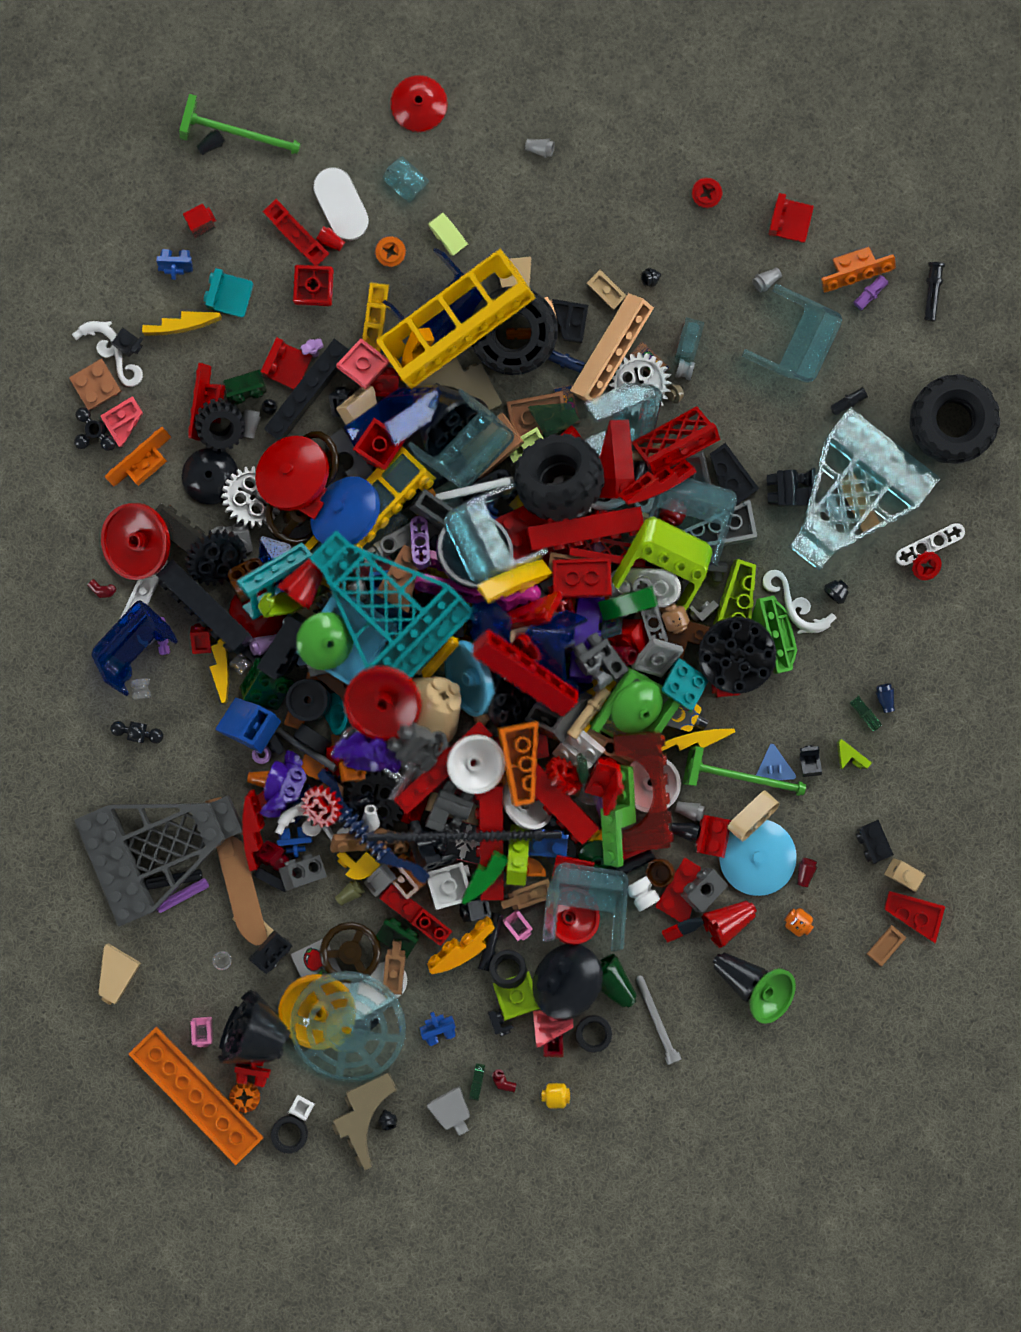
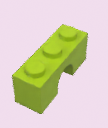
[506,824,530,886]

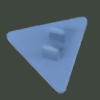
[756,744,796,780]

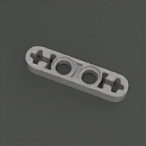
[633,577,668,642]

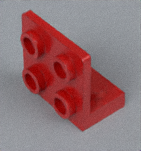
[768,193,814,243]
[260,337,312,389]
[584,758,624,817]

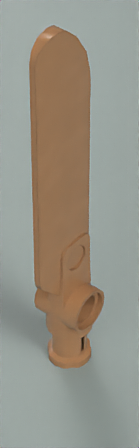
[205,797,267,945]

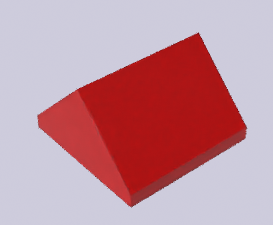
[353,418,406,471]

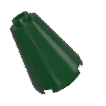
[600,954,637,1008]

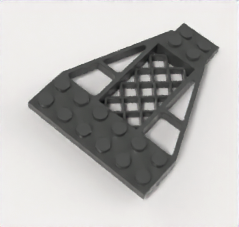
[74,795,243,927]

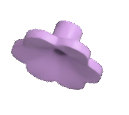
[301,339,323,357]

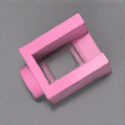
[503,909,533,941]
[191,1017,213,1047]

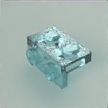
[383,156,429,203]

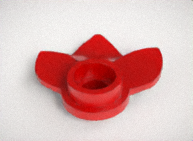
[510,633,541,661]

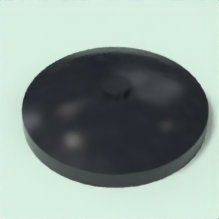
[436,513,513,589]

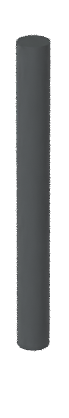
[276,728,338,772]

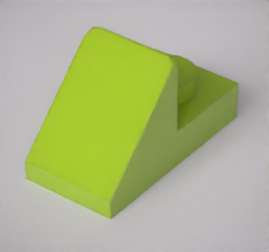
[837,739,872,769]

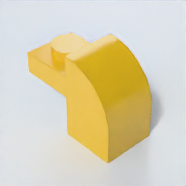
[336,852,381,880]

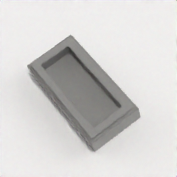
[363,864,396,897]

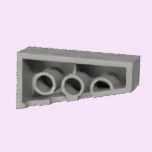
[683,500,758,548]

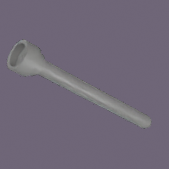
[636,975,682,1065]

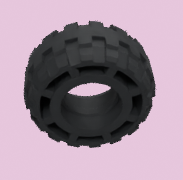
[472,286,558,375]
[909,374,1000,464]
[514,433,605,521]

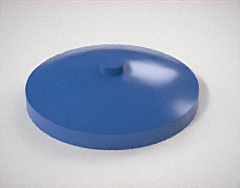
[311,476,380,545]

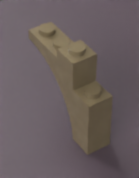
[406,357,502,413]
[332,1071,397,1170]

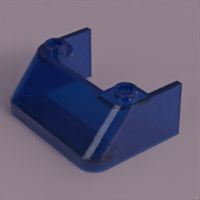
[91,600,178,696]
[525,610,594,695]

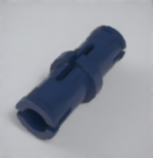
[547,350,585,373]

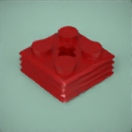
[293,265,334,306]

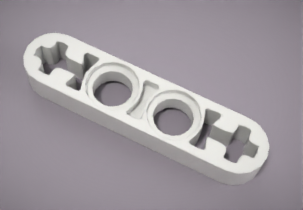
[895,523,965,566]

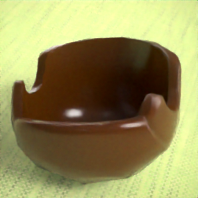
[645,858,675,888]

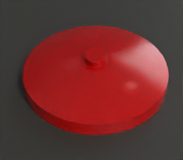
[255,436,329,511]
[101,503,170,580]
[344,666,422,741]

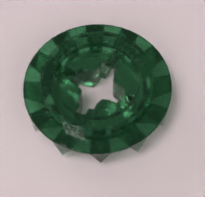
[576,753,589,784]

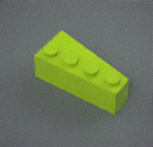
[712,559,756,626]

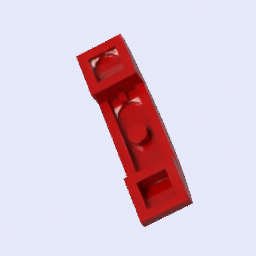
[263,199,329,266]

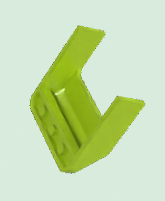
[611,517,712,610]

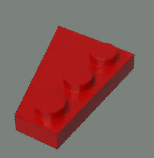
[500,591,563,631]
[655,857,701,922]
[884,891,946,944]

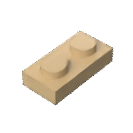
[586,270,627,311]

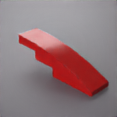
[618,460,697,505]
[243,789,265,871]

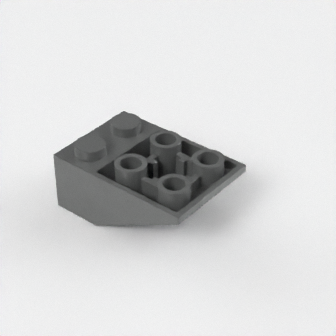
[525,686,593,744]

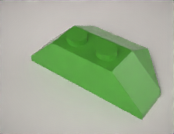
[752,596,797,674]

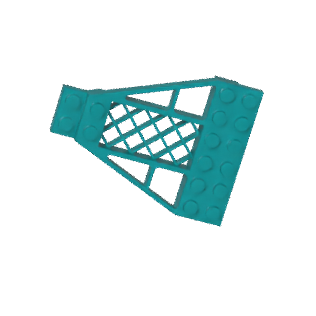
[309,530,475,678]

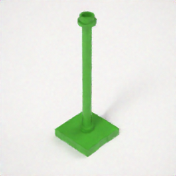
[179,94,300,155]
[682,746,806,796]

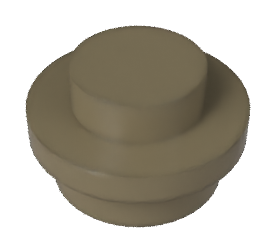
[667,384,684,404]

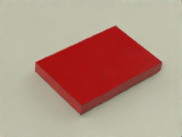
[552,558,612,599]

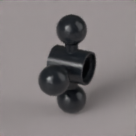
[74,407,116,451]
[110,721,164,744]

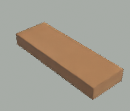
[837,474,881,534]

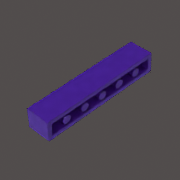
[568,597,605,684]

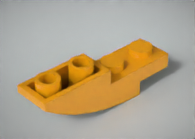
[427,916,495,974]

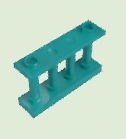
[237,543,313,621]

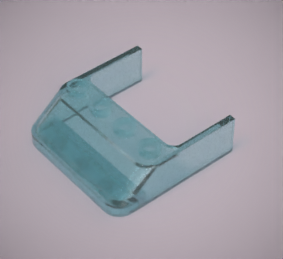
[742,284,842,383]
[584,383,663,455]
[408,389,514,488]
[649,478,737,567]
[444,483,548,583]
[543,863,629,952]

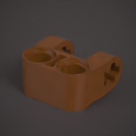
[228,558,276,604]

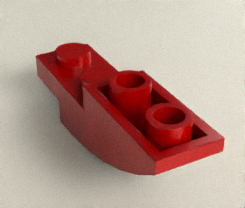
[379,883,453,946]

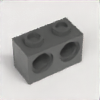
[279,854,327,891]

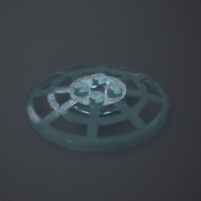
[290,971,406,1082]

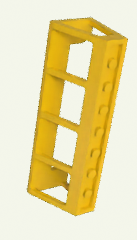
[376,249,536,389]

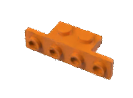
[821,247,896,293]
[105,427,171,486]

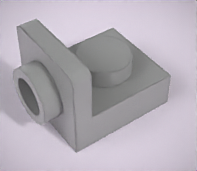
[688,600,719,623]

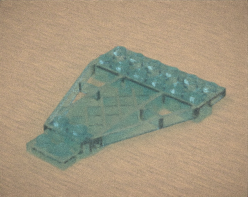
[789,407,940,570]

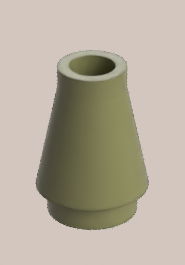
[335,880,365,906]

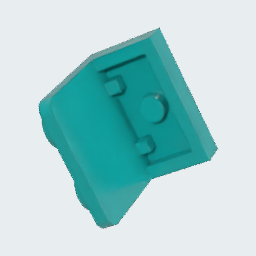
[203,268,254,318]
[662,658,708,710]

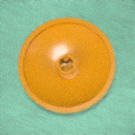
[278,974,356,1049]

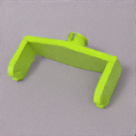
[258,587,321,617]

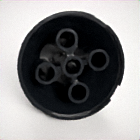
[415,383,489,459]
[218,990,291,1064]

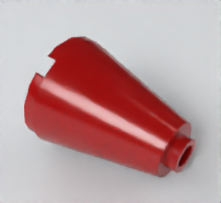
[277,559,324,610]
[701,901,757,948]

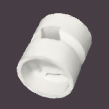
[625,876,660,912]

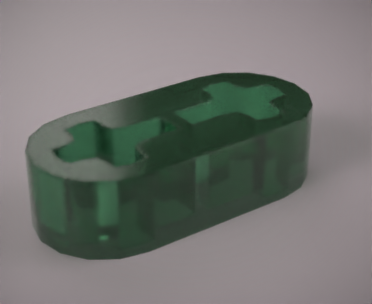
[469,1063,485,1101]

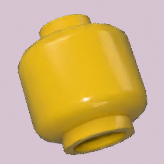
[542,1083,570,1108]

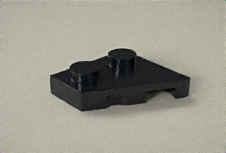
[552,299,589,343]

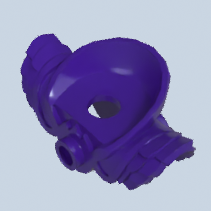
[333,732,401,774]
[259,750,307,818]

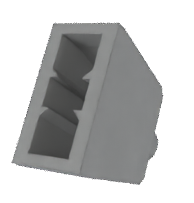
[427,1086,470,1136]

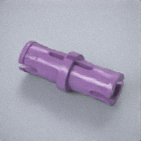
[853,275,889,310]

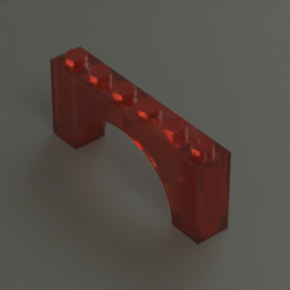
[613,730,674,852]

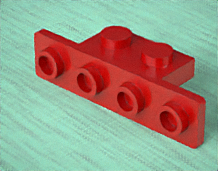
[188,363,225,441]

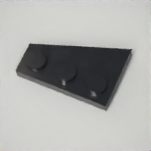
[709,443,759,510]

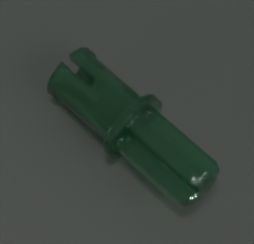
[849,696,882,731]

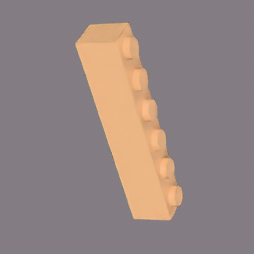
[570,293,654,406]

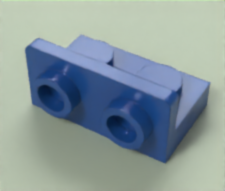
[528,829,568,857]

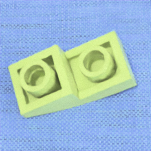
[428,213,468,255]

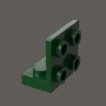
[223,369,267,405]
[240,658,294,710]
[376,917,420,958]

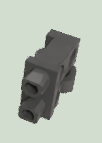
[572,632,628,692]
[388,722,448,772]
[425,780,474,833]

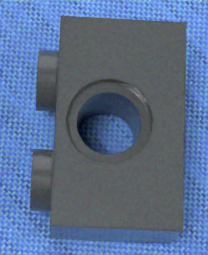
[681,867,728,913]

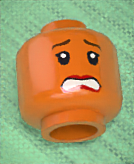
[784,908,814,937]

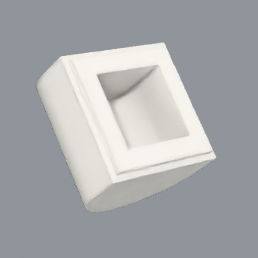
[289,1095,314,1121]

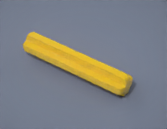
[421,637,459,678]

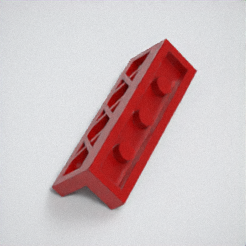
[567,539,646,568]

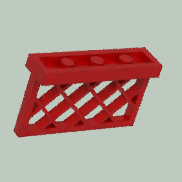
[631,406,721,475]

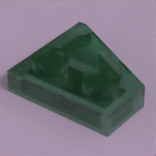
[528,403,580,438]

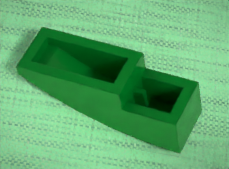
[598,586,658,620]
[461,850,508,904]

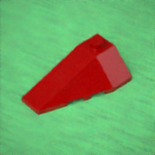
[599,419,635,498]

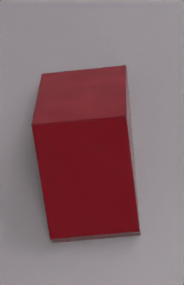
[543,1034,563,1057]

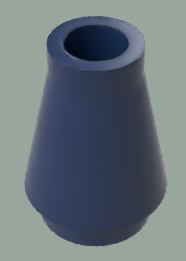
[875,683,895,713]

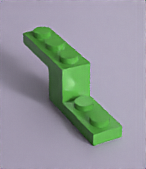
[600,764,636,867]

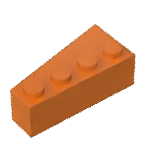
[497,721,538,806]

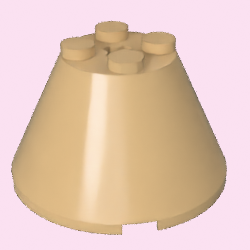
[411,677,461,748]

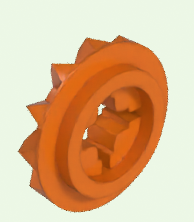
[375,236,406,267]
[229,1082,260,1113]

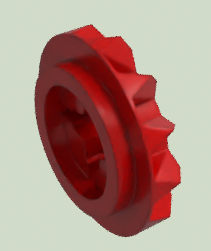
[692,178,722,209]
[911,551,942,580]

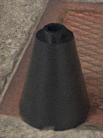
[712,952,768,1002]

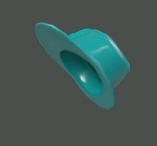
[325,693,355,735]

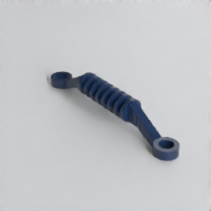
[317,768,430,884]

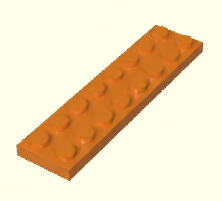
[129,1026,264,1165]

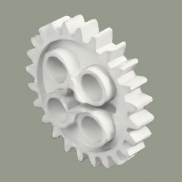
[609,353,672,415]
[221,466,280,528]

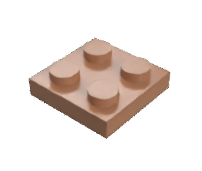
[69,358,122,410]

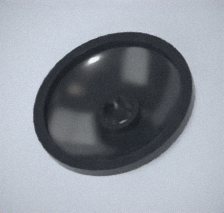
[182,448,238,505]

